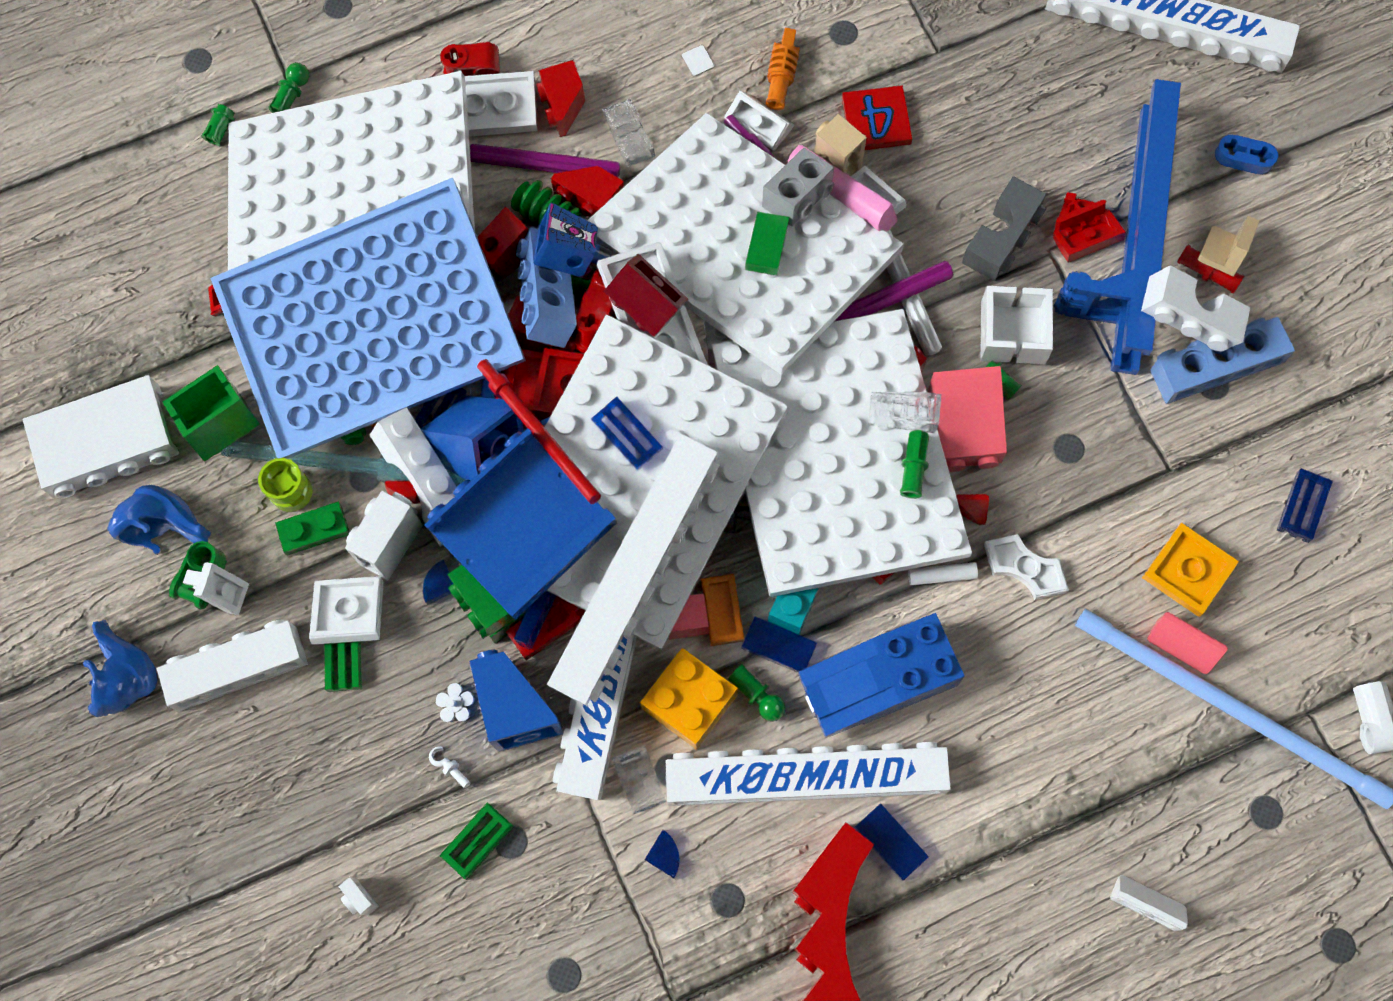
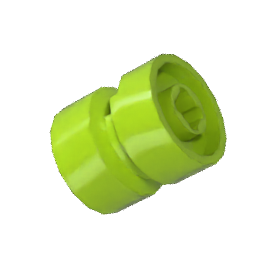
[258,458,313,512]

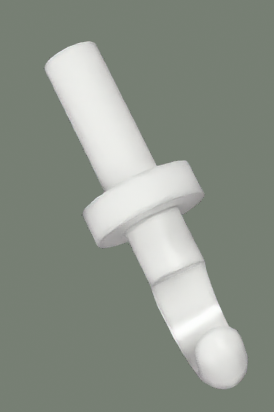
[429,746,470,788]

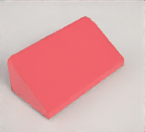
[1147,612,1228,674]

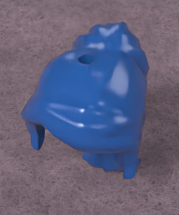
[107,485,211,555]
[83,620,158,717]

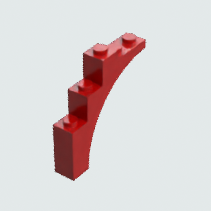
[792,822,874,1001]

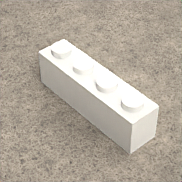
[157,619,308,712]

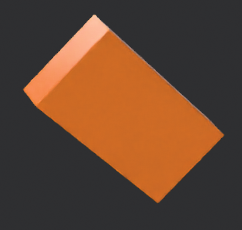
[701,574,744,646]

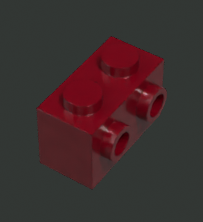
[603,253,689,337]

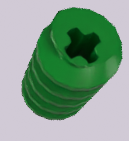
[511,180,581,227]

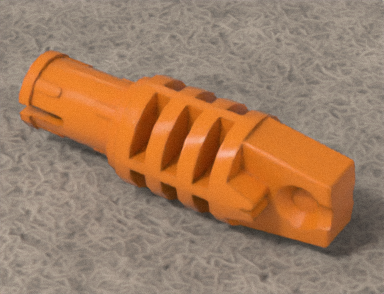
[766,27,800,110]

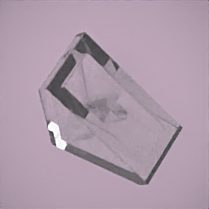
[612,745,666,814]

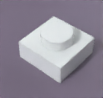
[338,877,379,916]

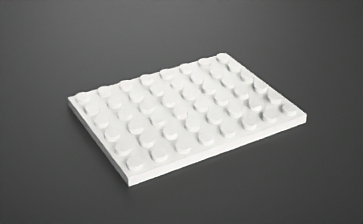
[228,71,475,270]
[587,113,904,375]
[711,309,972,597]
[545,315,787,650]

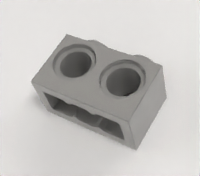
[762,148,834,226]

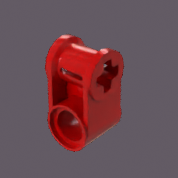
[440,42,500,76]

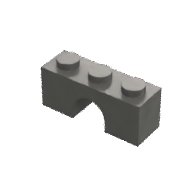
[962,176,1046,281]

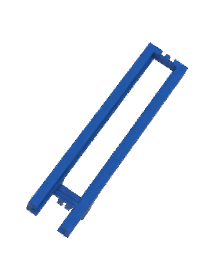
[1053,79,1181,375]

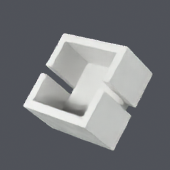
[980,286,1053,364]

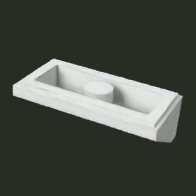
[724,91,794,151]
[1110,875,1188,931]

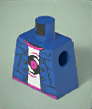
[533,203,612,277]

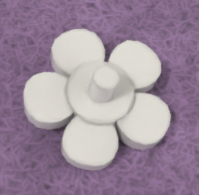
[436,683,475,722]

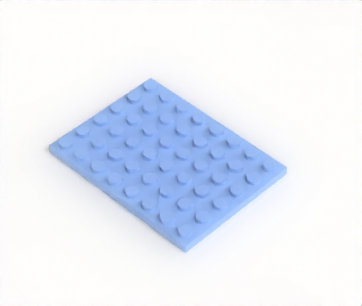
[210,178,526,459]

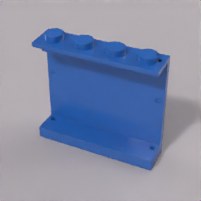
[424,428,617,620]

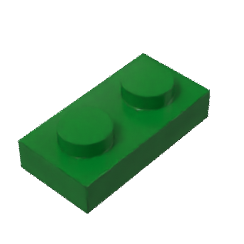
[275,501,350,556]

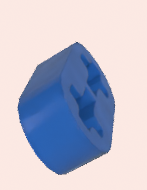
[1215,134,1278,175]

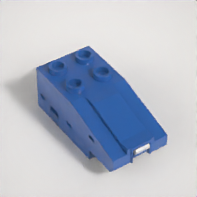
[798,613,965,738]

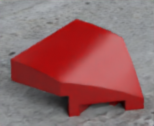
[1053,192,1126,263]

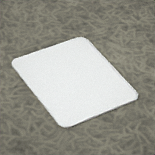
[682,45,714,75]

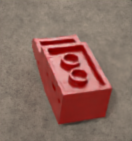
[495,348,584,421]

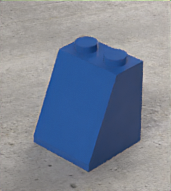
[421,396,524,481]
[469,649,564,752]

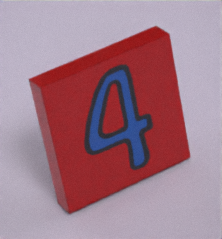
[841,85,913,150]

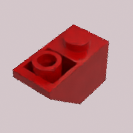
[536,59,585,137]
[550,166,624,219]

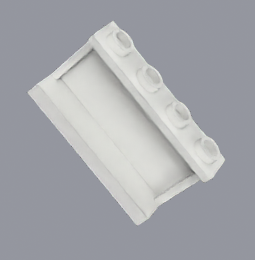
[23,375,179,498]

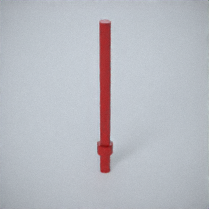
[477,359,601,504]

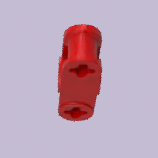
[575,269,616,354]

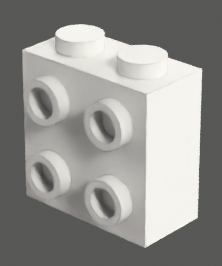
[345,491,423,581]

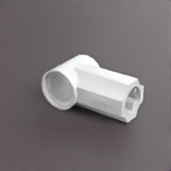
[1353,681,1393,754]

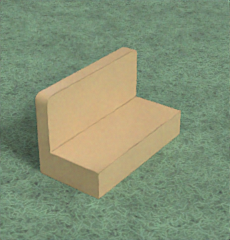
[1198,216,1260,277]

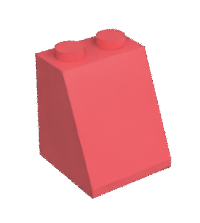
[927,366,1007,472]

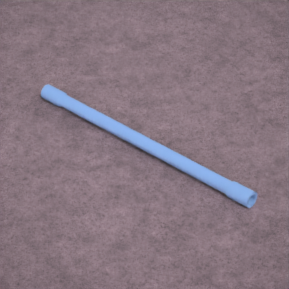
[1075,608,1393,809]

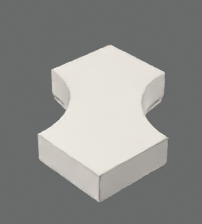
[984,534,1069,600]

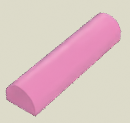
[787,145,897,232]

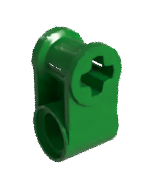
[169,541,227,610]

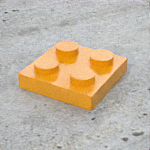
[1142,522,1239,617]

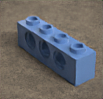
[516,227,577,348]
[1150,317,1295,404]

